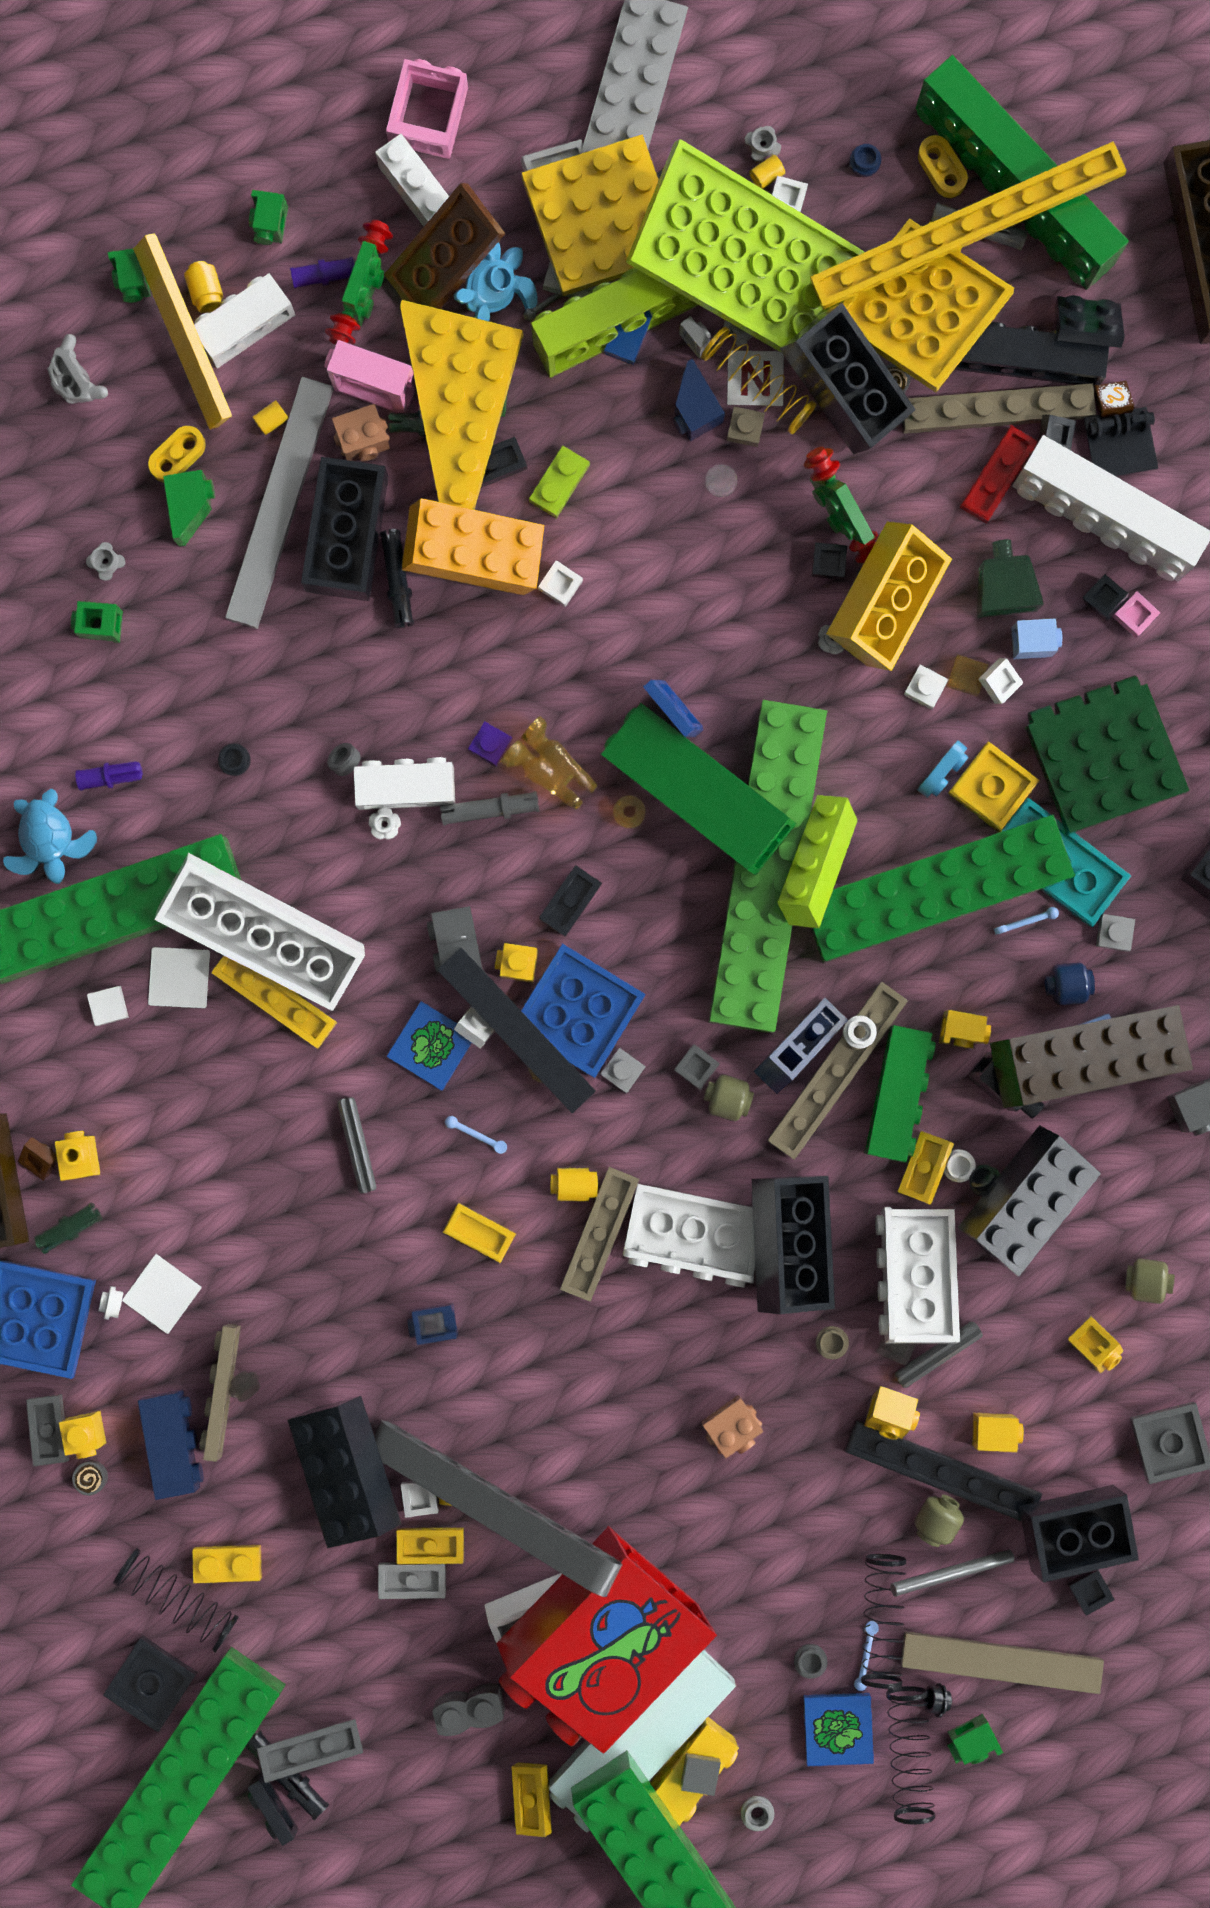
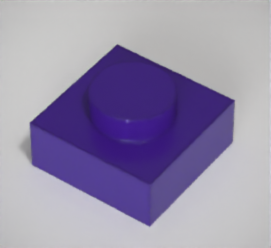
[468,721,513,767]

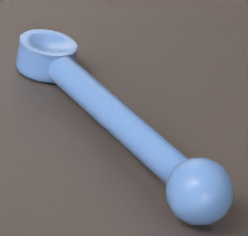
[994,907,1059,935]
[445,1116,507,1154]
[854,1621,878,1691]

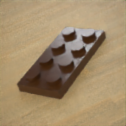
[384,183,505,309]

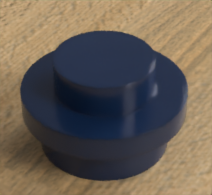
[849,144,882,177]

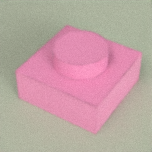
[1112,591,1160,638]

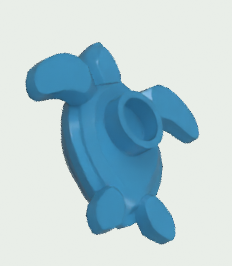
[454,242,537,321]
[3,789,97,884]

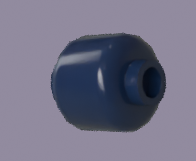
[1044,962,1095,1006]

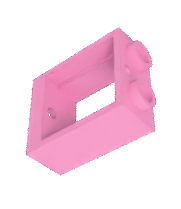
[386,59,468,159]
[325,340,416,416]

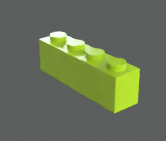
[778,795,858,928]

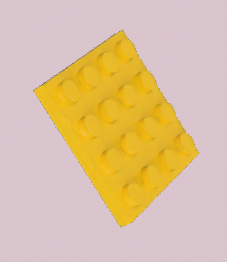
[521,134,659,296]
[843,218,1014,393]

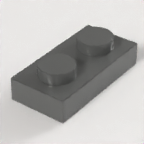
[26,1394,69,1466]

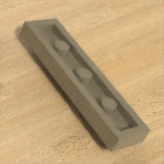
[560,1167,639,1302]
[200,1324,241,1462]

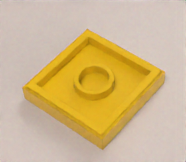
[948,741,1040,832]

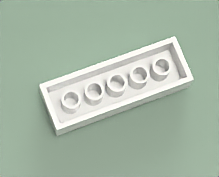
[1012,435,1210,582]
[155,853,365,1011]

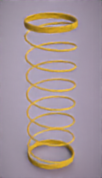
[701,326,817,434]

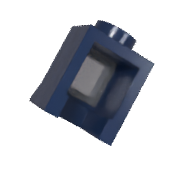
[407,1303,458,1345]

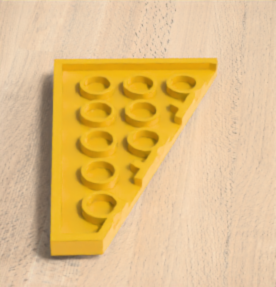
[400,300,524,510]

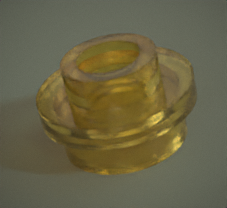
[613,796,646,828]

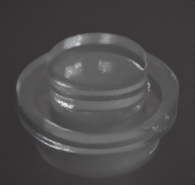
[705,464,737,497]

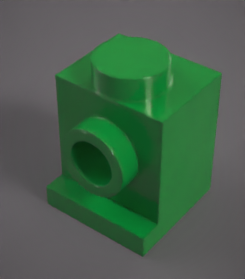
[249,190,288,245]
[108,249,151,303]
[71,601,123,643]
[947,1713,1003,1765]

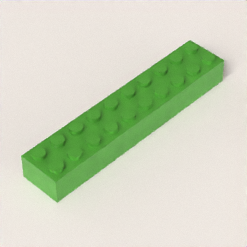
[708,700,827,1034]

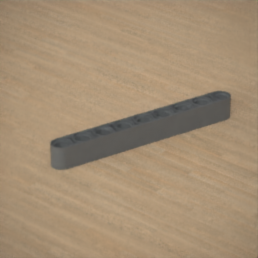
[374,1420,622,1597]

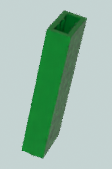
[601,703,797,875]

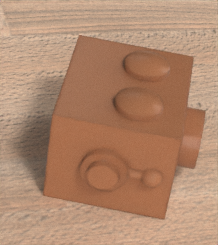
[332,404,390,462]
[701,1395,764,1459]

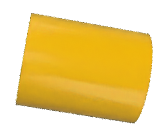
[749,154,785,189]
[252,400,289,436]

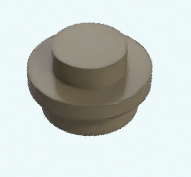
[816,1326,849,1360]

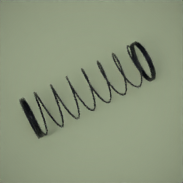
[113,1548,239,1653]
[861,1554,907,1689]
[886,1686,936,1825]

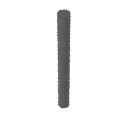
[890,1549,1014,1597]

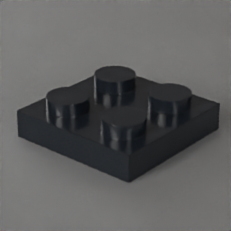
[1055,295,1125,348]
[103,1636,198,1732]

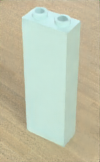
[549,1650,736,1832]

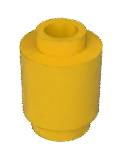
[184,261,223,313]
[550,1168,598,1201]

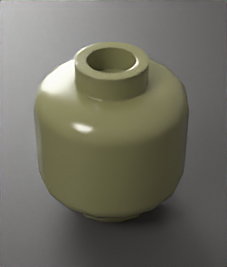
[703,1074,754,1122]
[1125,1258,1175,1304]
[914,1495,964,1547]

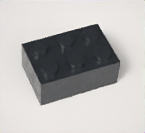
[1019,1485,1139,1583]

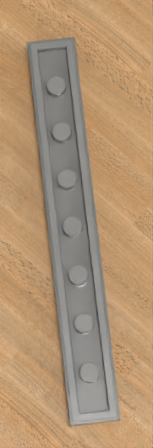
[225,377,334,629]

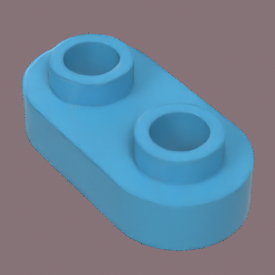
[917,740,969,798]

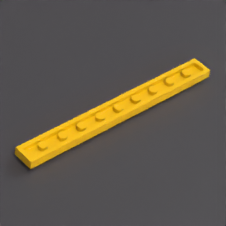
[810,141,1127,310]

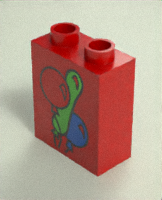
[496,1526,717,1754]

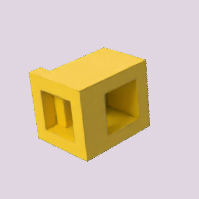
[939,1010,991,1049]

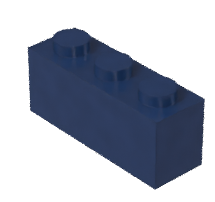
[138,1389,204,1500]

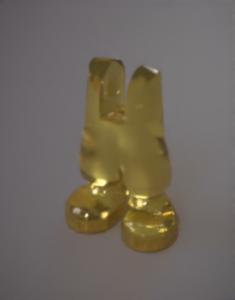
[500,716,598,810]

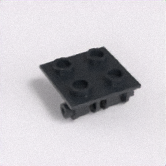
[1084,407,1159,476]

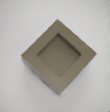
[727,406,765,447]

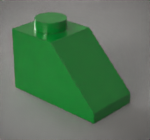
[163,470,215,547]

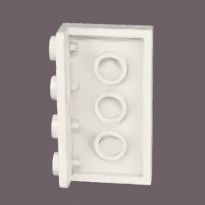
[623,1184,755,1288]
[875,1207,960,1343]

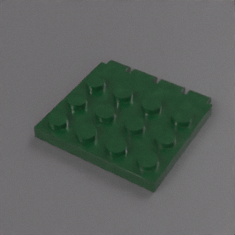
[1025,675,1190,835]

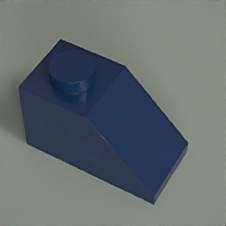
[673,359,725,442]

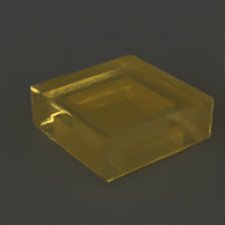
[946,654,988,697]

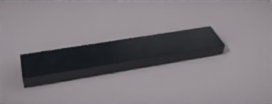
[437,947,596,1114]
[844,1420,1042,1521]

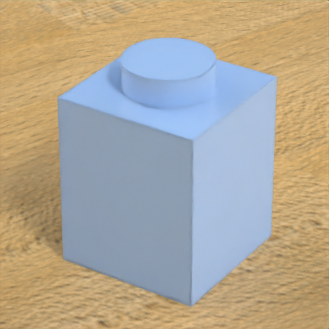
[1011,619,1062,659]

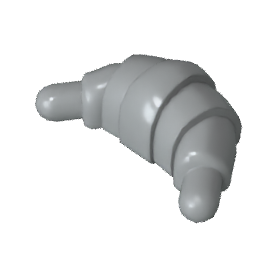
[47,334,108,404]

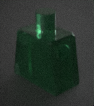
[977,539,1044,618]

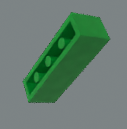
[864,1025,936,1162]

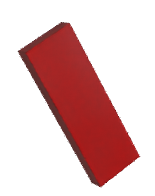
[960,425,1038,524]

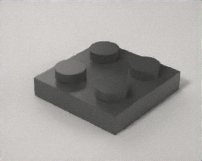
[1130,1402,1210,1484]

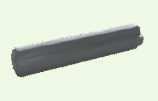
[337,1097,377,1193]
[895,1322,983,1388]

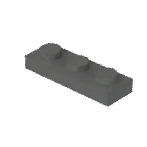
[256,1719,363,1783]

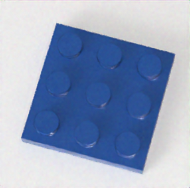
[521,943,646,1078]
[0,1260,96,1379]

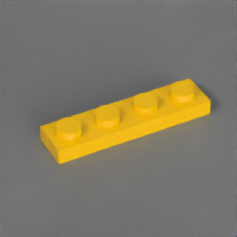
[211,956,337,1049]

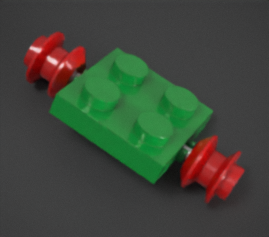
[325,220,393,345]
[803,446,878,563]

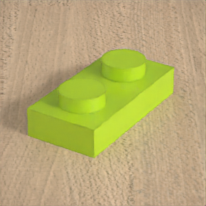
[529,446,590,519]

